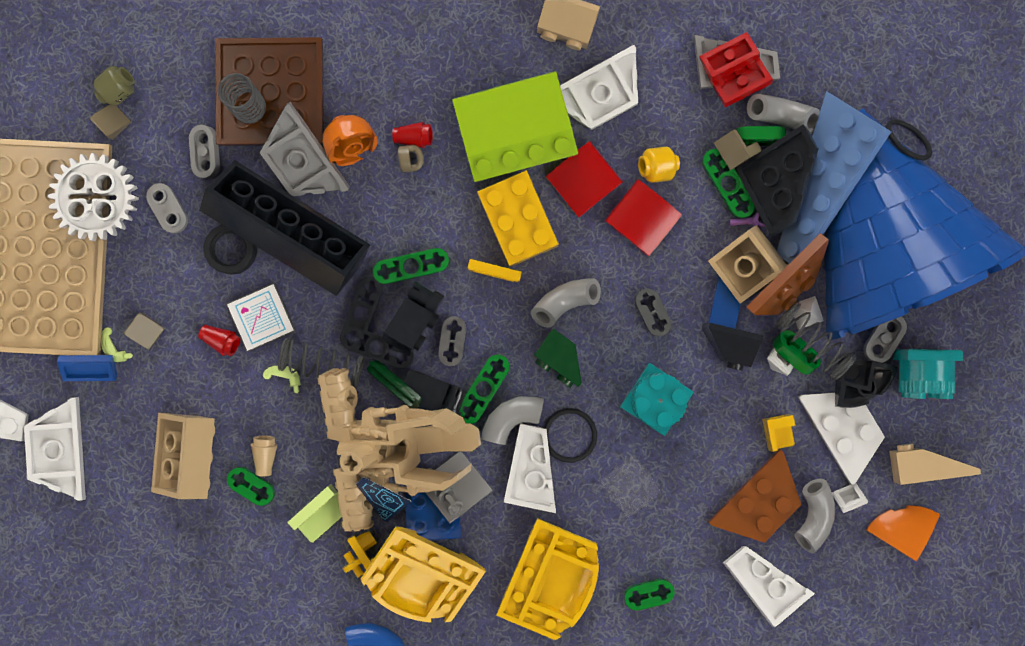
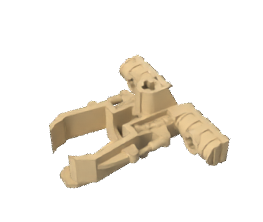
[318,368,481,532]

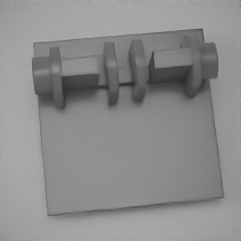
[426,451,493,523]

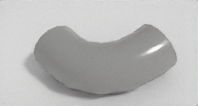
[747,94,820,134]
[531,278,601,328]
[480,396,544,445]
[795,478,835,554]

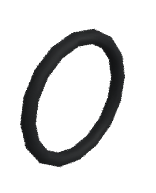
[885,119,933,161]
[544,408,598,463]

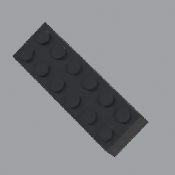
[199,160,370,296]

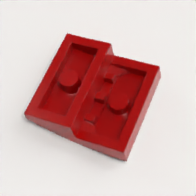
[699,32,773,108]
[546,141,623,217]
[605,179,682,256]

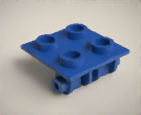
[405,492,461,540]

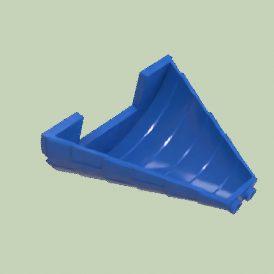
[823,108,1025,340]

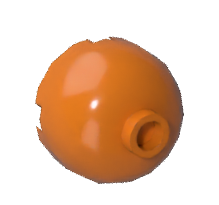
[322,115,378,166]

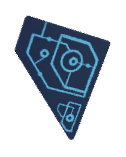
[356,477,411,522]

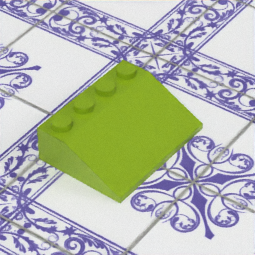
[452,71,578,182]

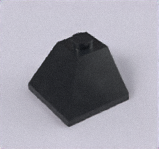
[702,323,763,371]

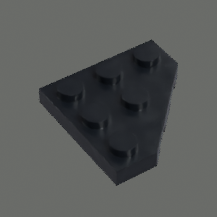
[735,124,819,237]

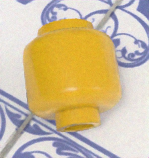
[638,147,680,183]

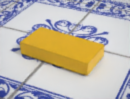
[468,259,522,283]

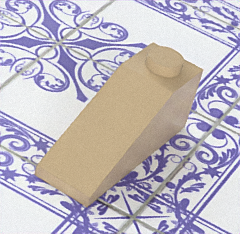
[889,444,981,485]

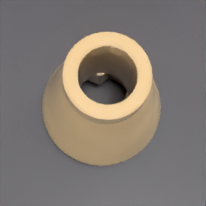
[251,436,278,476]

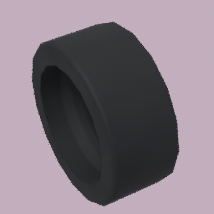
[203,224,257,275]

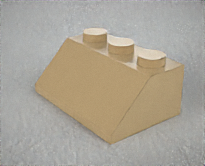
[151,413,215,499]

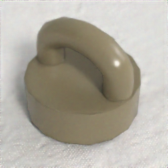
[398,145,424,173]

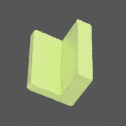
[287,484,342,542]

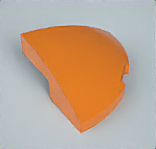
[866,505,940,561]

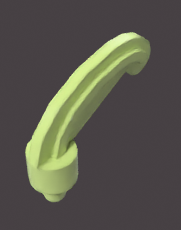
[101,327,133,362]
[263,366,301,393]

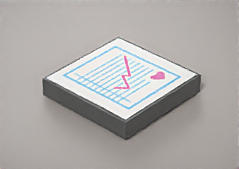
[226,283,297,353]

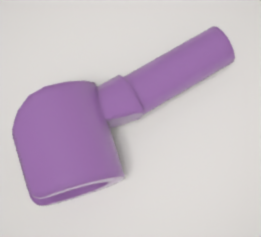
[730,212,765,228]

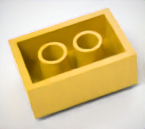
[477,170,559,268]

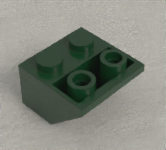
[534,328,582,388]

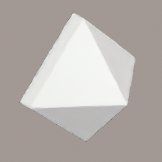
[794,296,824,330]
[767,347,793,376]
[832,483,868,513]

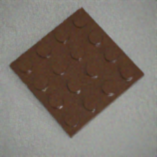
[215,37,324,146]

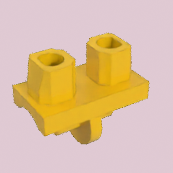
[342,531,377,578]

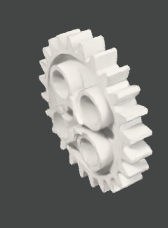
[48,153,139,241]

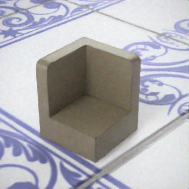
[714,130,762,170]

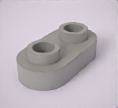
[189,125,220,179]
[146,183,188,233]
[863,316,907,363]

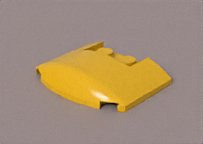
[496,518,599,640]
[361,526,486,622]

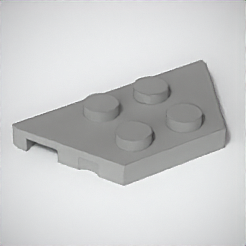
[260,102,350,196]

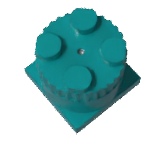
[893,349,963,399]
[620,363,694,436]

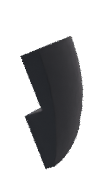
[835,356,897,408]

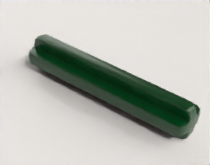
[367,360,422,409]

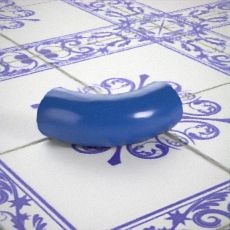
[345,623,405,646]

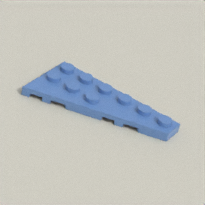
[777,91,892,264]

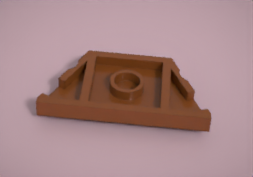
[746,233,829,315]
[708,449,802,543]

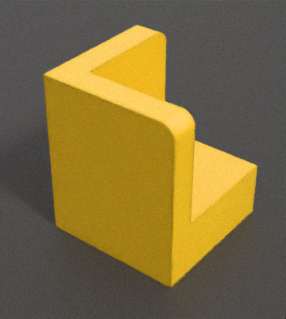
[762,414,795,452]

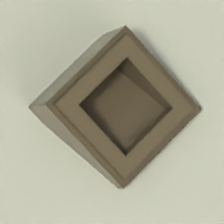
[90,104,131,140]
[124,312,165,350]

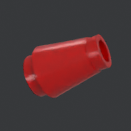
[392,122,433,148]
[198,324,240,356]

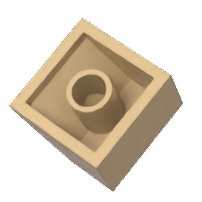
[537,0,600,51]
[708,225,788,303]

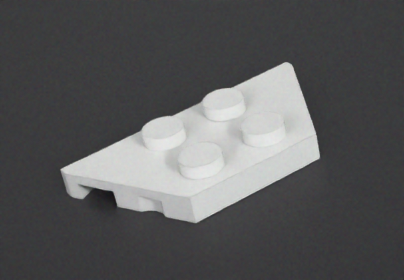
[560,45,638,130]
[798,393,885,485]
[24,397,86,501]

